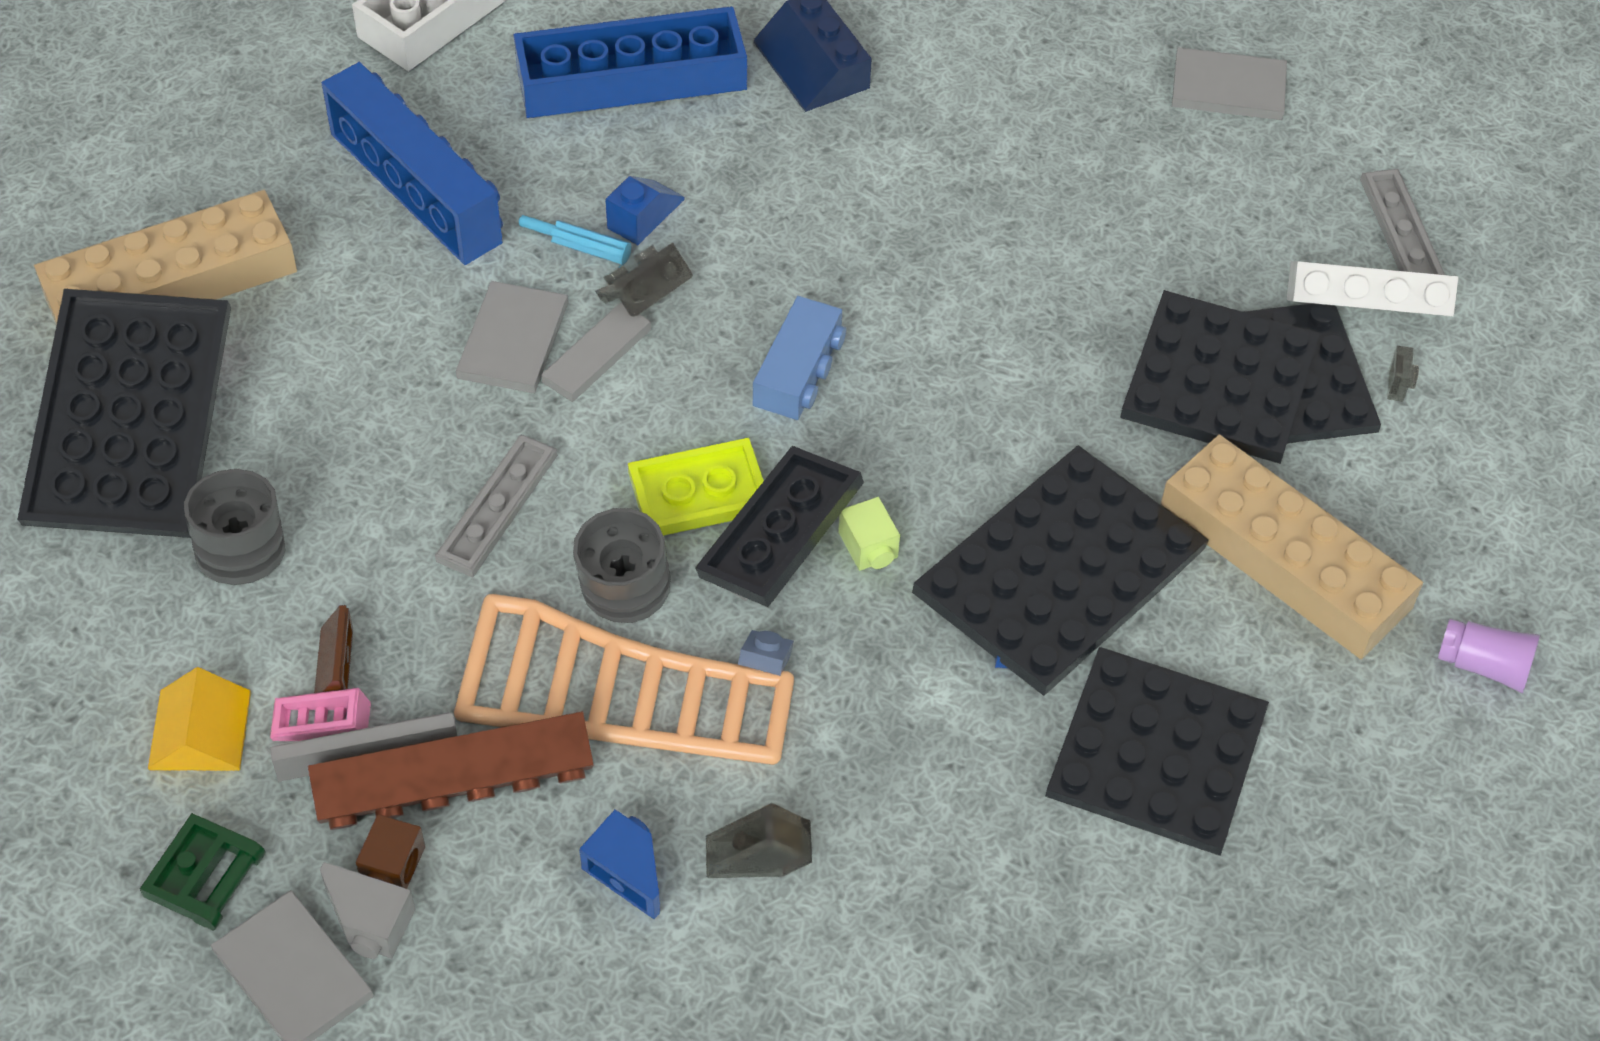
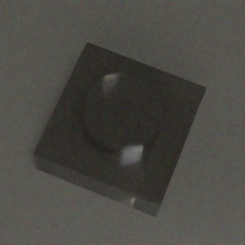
[1387,345,1419,402]

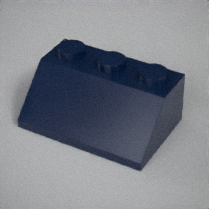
[754,0,872,112]

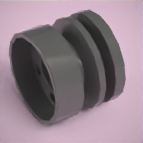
[184,469,286,585]
[573,508,671,623]

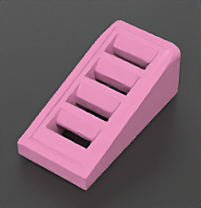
[270,688,371,741]

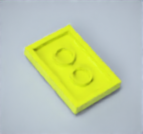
[628,438,764,536]

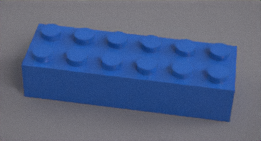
[513,6,747,118]
[321,61,503,265]

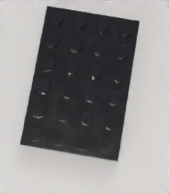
[17,289,231,538]
[912,445,1208,696]

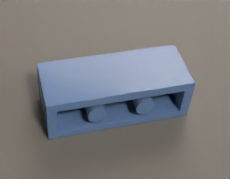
[753,295,846,420]

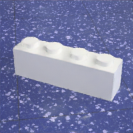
[1287,261,1459,316]

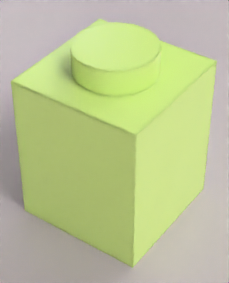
[838,497,900,571]

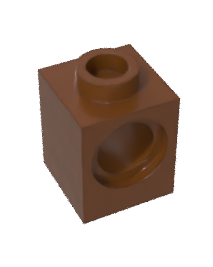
[355,814,425,889]

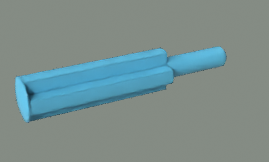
[519,215,632,265]

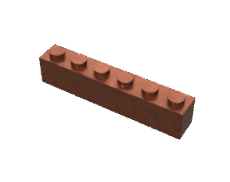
[308,711,594,830]

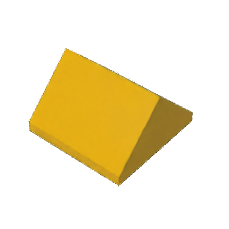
[148,667,251,771]

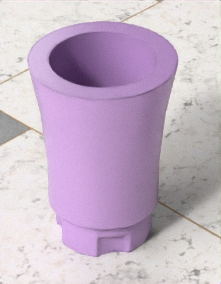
[1438,619,1540,694]

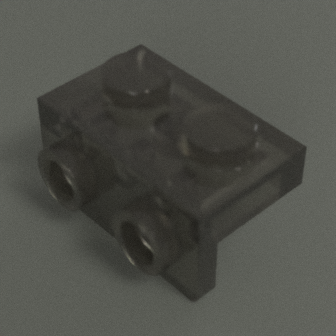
[595,242,693,317]

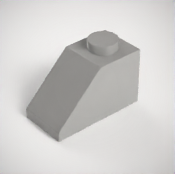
[320,862,415,959]

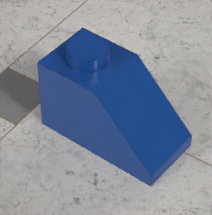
[605,176,685,246]
[579,809,660,920]

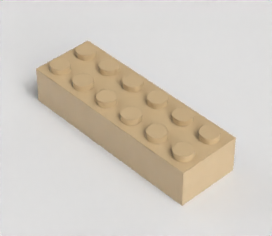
[34,189,297,325]
[1161,434,1424,660]

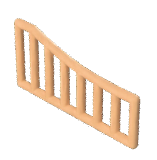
[454,594,794,765]

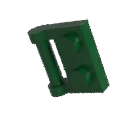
[140,813,266,931]

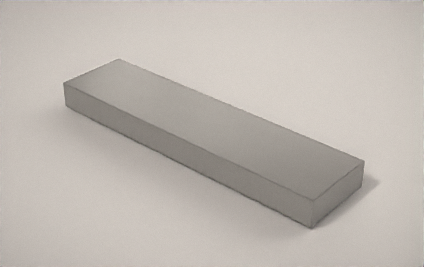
[1360,169,1445,275]
[435,434,558,578]
[270,712,457,782]

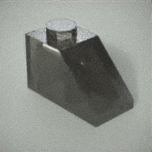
[706,803,812,878]

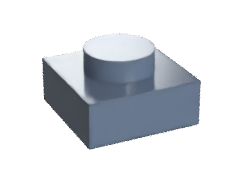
[738,630,794,676]

